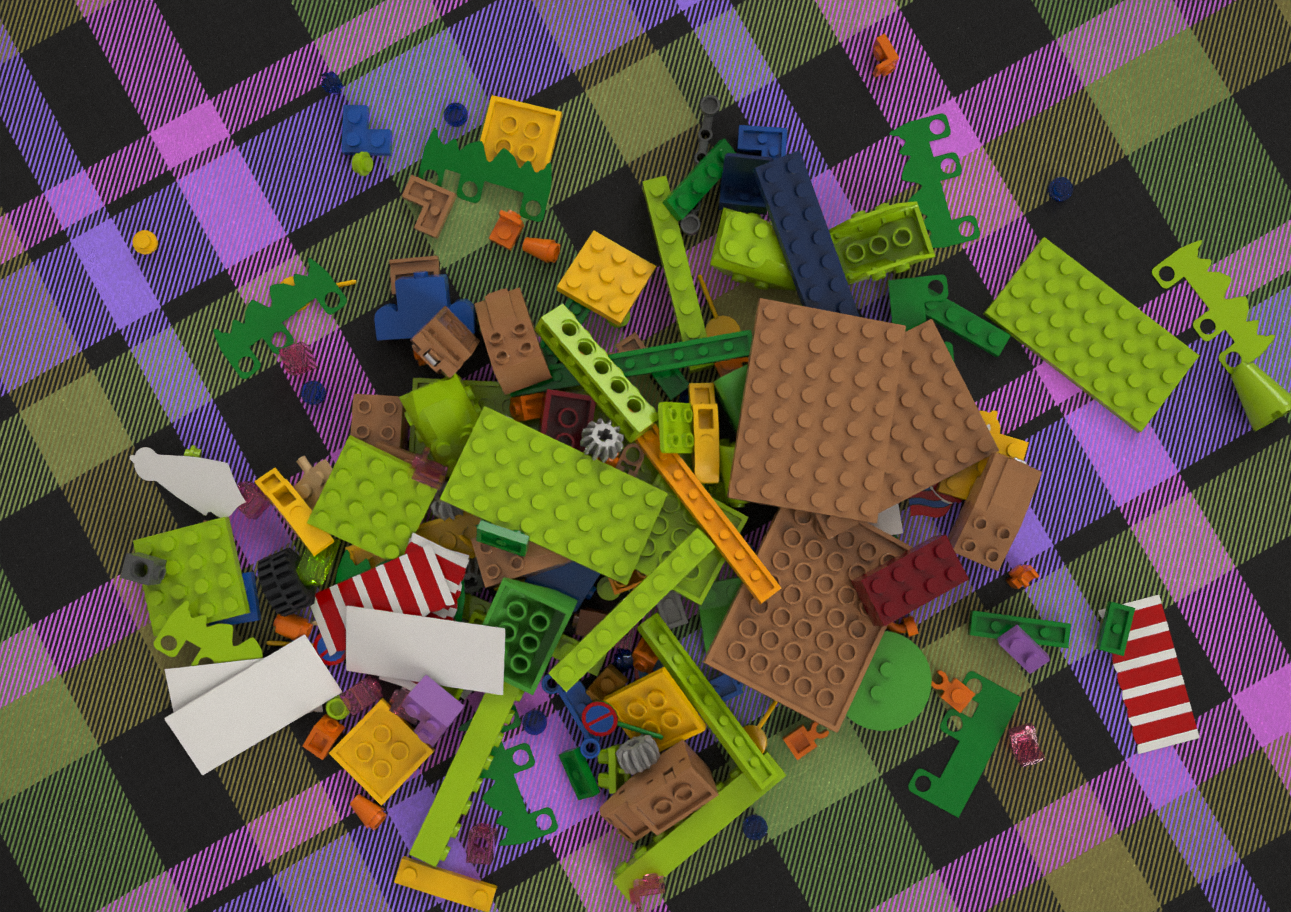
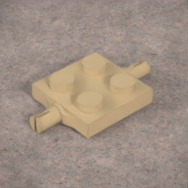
[294,456,333,511]

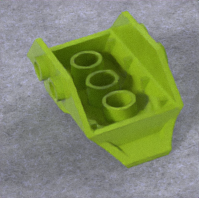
[829,201,936,285]
[710,207,796,291]
[399,373,482,474]

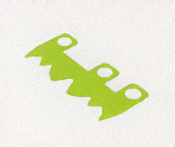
[1152,240,1276,374]
[154,600,263,666]

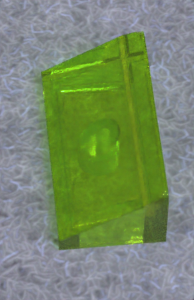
[296,538,341,585]

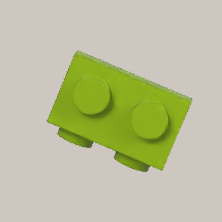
[658,402,694,454]

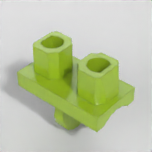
[597,744,631,794]

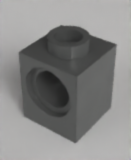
[120,552,167,585]

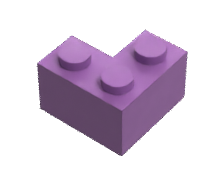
[401,675,465,747]

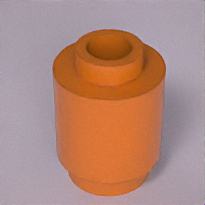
[273,613,313,641]

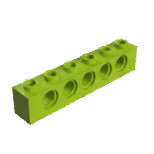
[534,304,659,443]

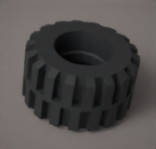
[257,548,315,617]

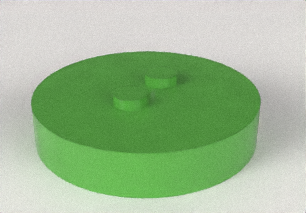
[846,630,932,731]

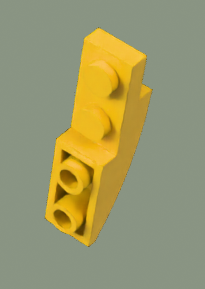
[688,383,719,484]
[254,468,335,556]

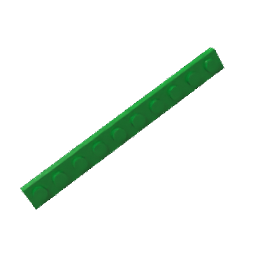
[510,330,752,398]

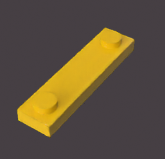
[394,856,497,912]

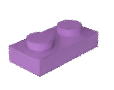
[997,625,1050,674]

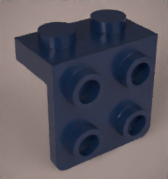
[718,153,773,215]

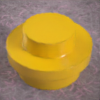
[132,230,158,255]

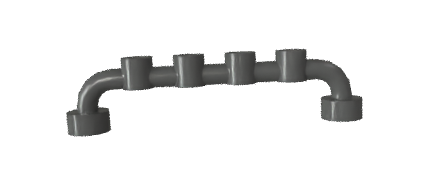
[680,95,720,236]

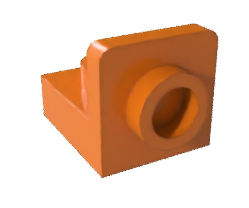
[872,33,899,78]
[489,210,524,251]
[509,392,543,422]
[629,637,658,674]
[302,714,345,760]

